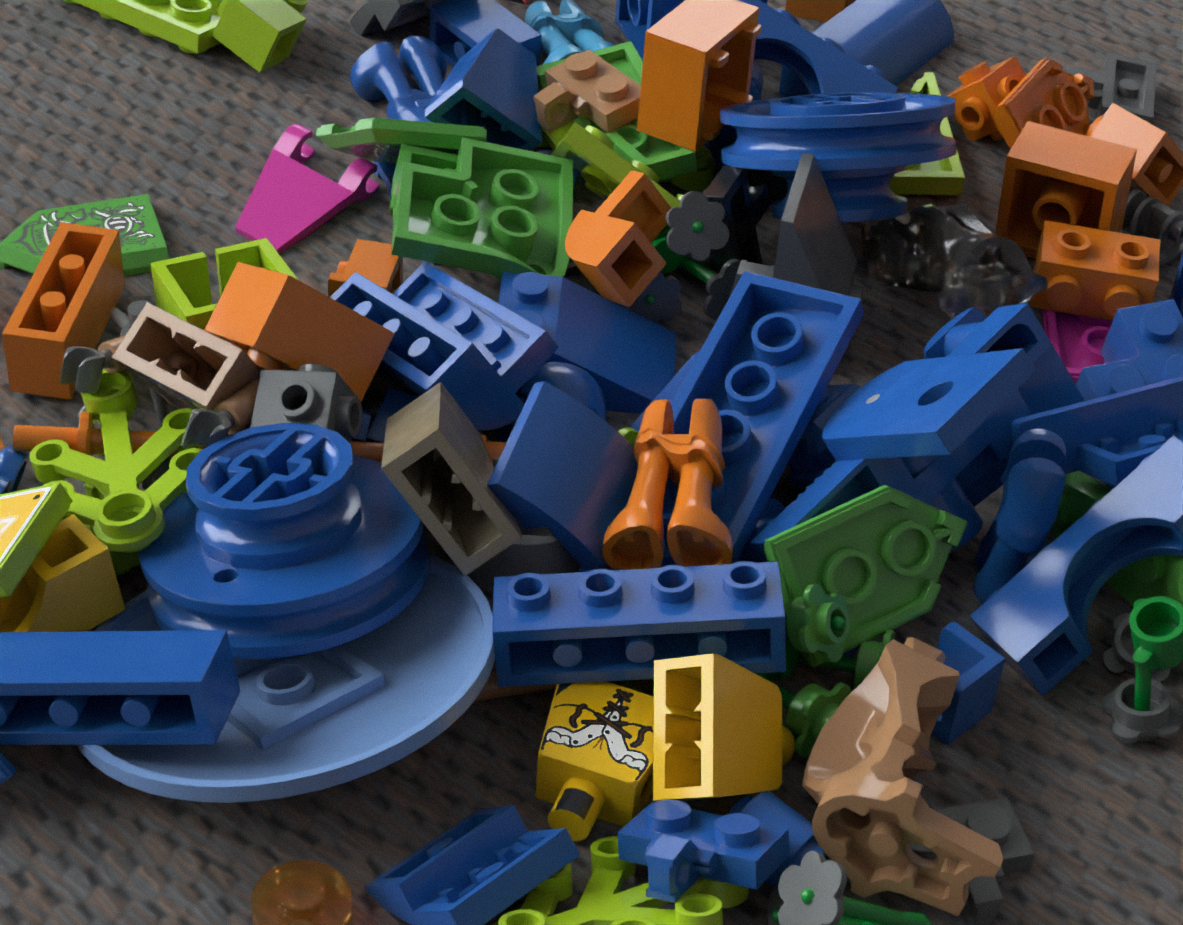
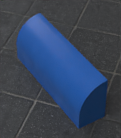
[779,0,954,97]

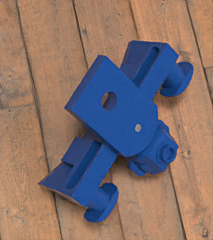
[737,303,1085,657]

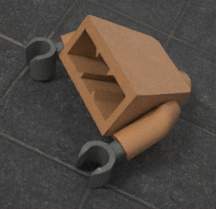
[60,302,261,448]

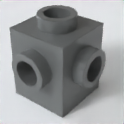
[250,364,362,444]

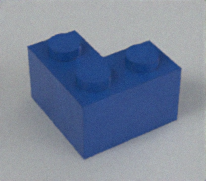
[1076,299,1183,401]

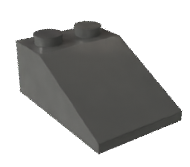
[773,153,864,357]

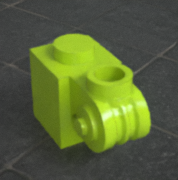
[212,0,308,73]

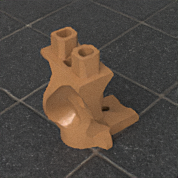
[802,637,1004,916]

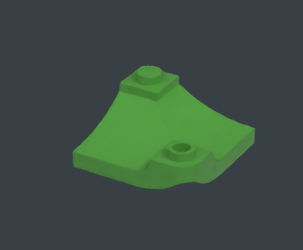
[389,137,573,282]

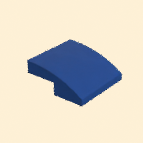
[487,381,638,570]
[364,805,580,925]

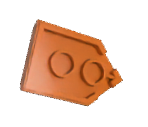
[993,57,1095,149]

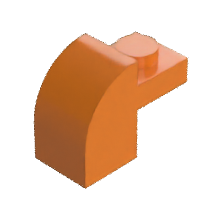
[565,170,671,307]

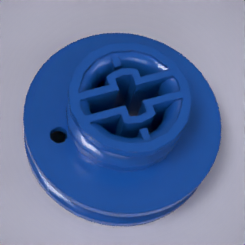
[720,92,956,222]
[138,423,430,659]

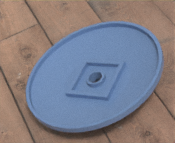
[77,554,495,803]

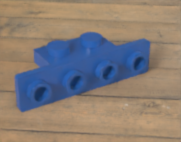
[1012,376,1183,489]

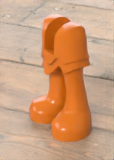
[602,399,733,570]

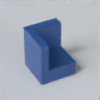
[931,622,1005,745]

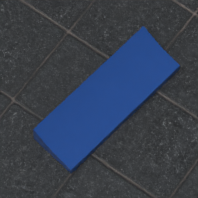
[579,271,864,572]

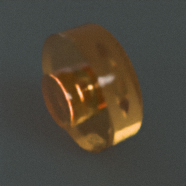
[251,860,353,925]

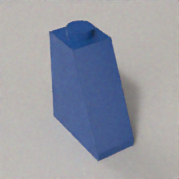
[425,27,543,151]

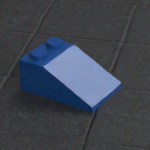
[498,272,677,414]

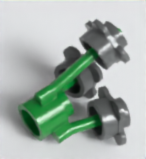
[1103,596,1183,743]

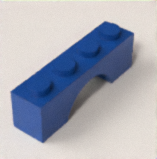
[738,0,898,94]
[969,435,1183,697]

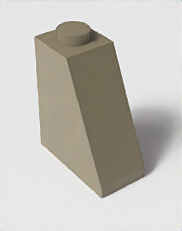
[381,382,522,576]

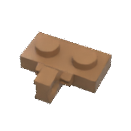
[533,49,641,133]

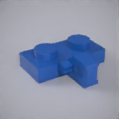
[618,800,789,903]

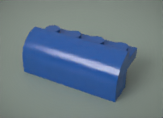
[330,261,559,430]

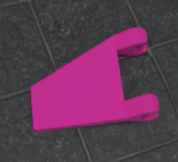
[235,123,379,254]

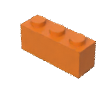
[2,222,125,400]

